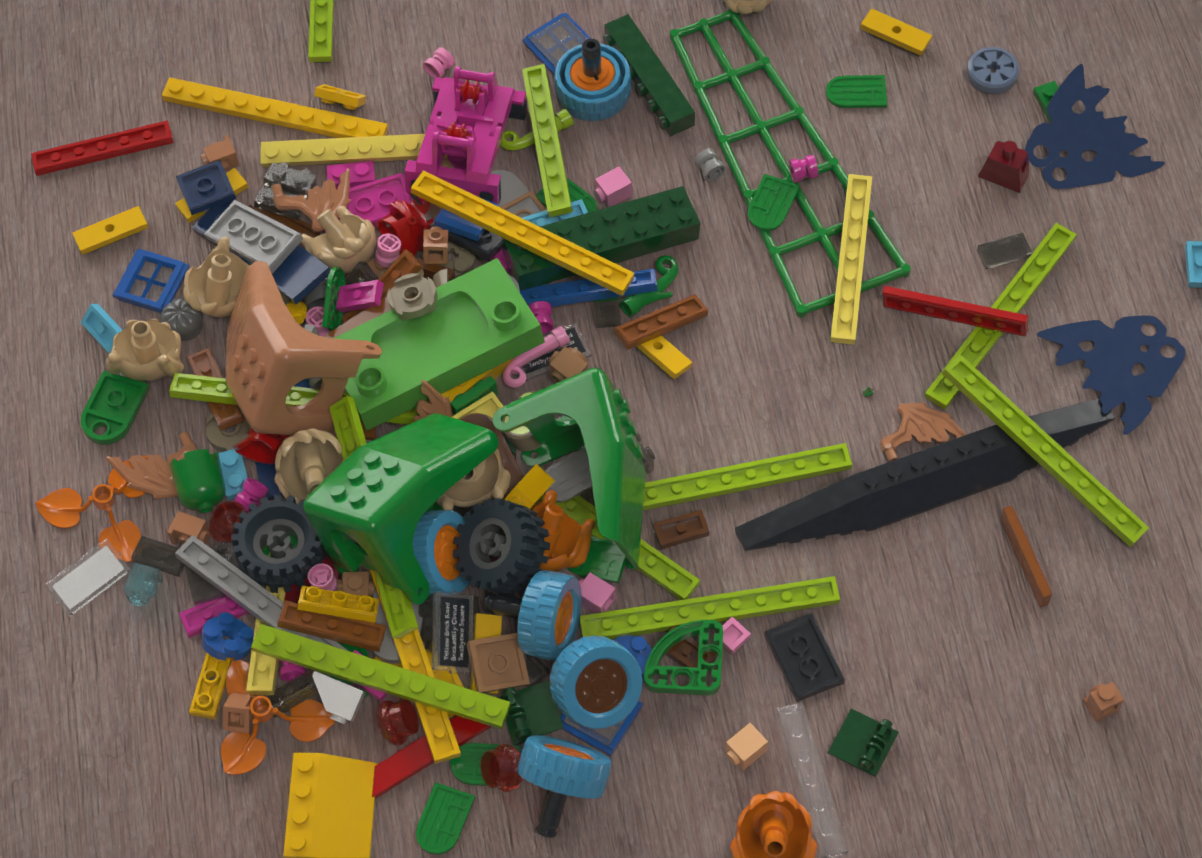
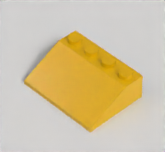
[283,753,377,858]

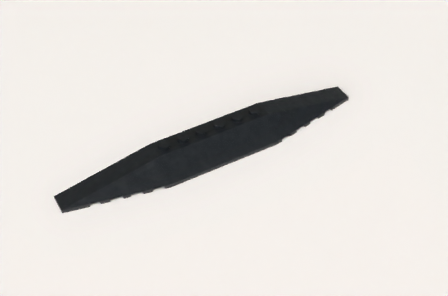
[735,398,1115,551]

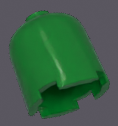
[169,449,226,513]

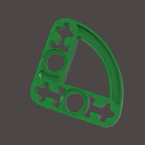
[644,620,723,696]

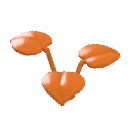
[36,456,147,562]
[221,659,336,775]

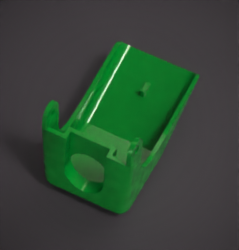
[493,368,646,571]
[303,413,499,605]

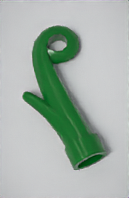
[620,255,679,318]

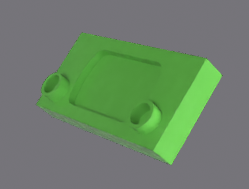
[333,258,545,431]

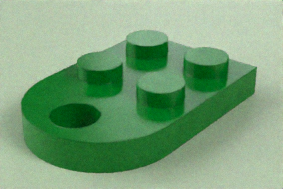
[80,370,150,445]

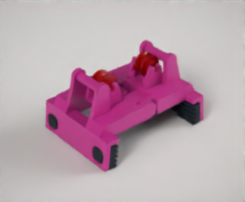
[405,66,528,206]

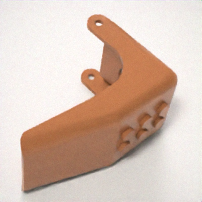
[226,261,382,438]

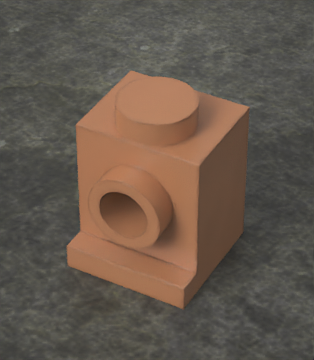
[200,135,239,171]
[423,226,448,264]
[167,511,210,545]
[1083,682,1124,722]
[223,693,254,733]

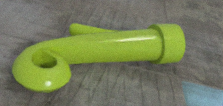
[500,109,574,150]

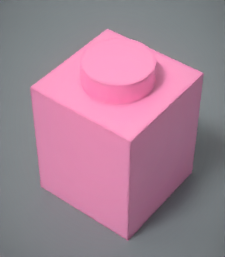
[594,166,632,207]
[579,573,616,614]

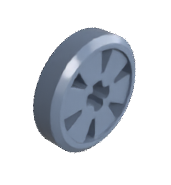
[967,47,1019,94]

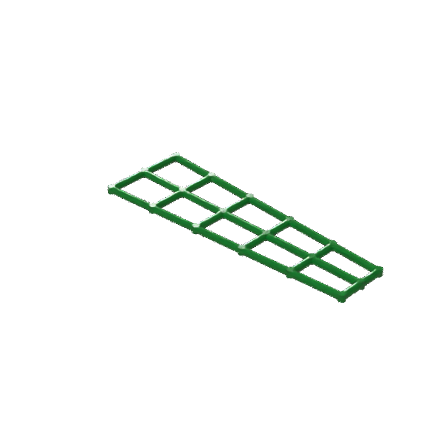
[670,9,911,318]

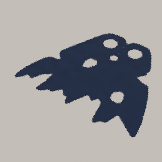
[1025,64,1165,189]
[1037,315,1186,435]

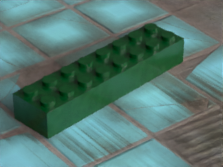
[503,186,701,291]

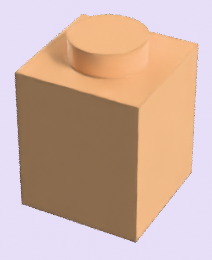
[725,723,768,771]

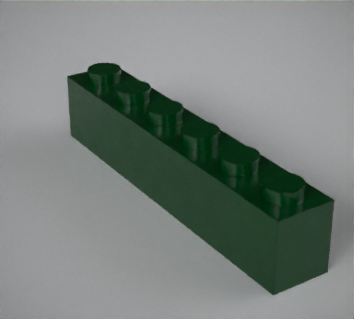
[603,14,695,137]

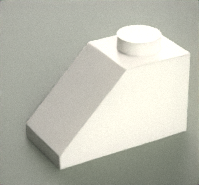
[312,671,365,724]

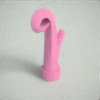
[503,326,570,388]

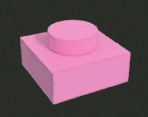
[714,617,751,655]

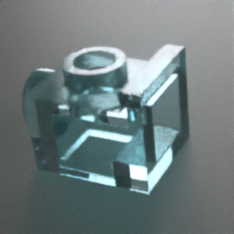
[123,563,163,606]

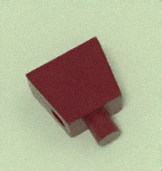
[978,141,1029,193]

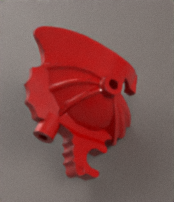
[376,197,434,257]
[232,405,297,464]

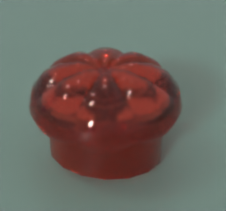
[209,501,250,546]
[376,699,419,746]
[481,744,523,793]

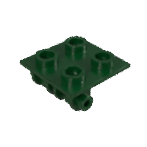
[499,680,564,745]
[828,708,899,777]

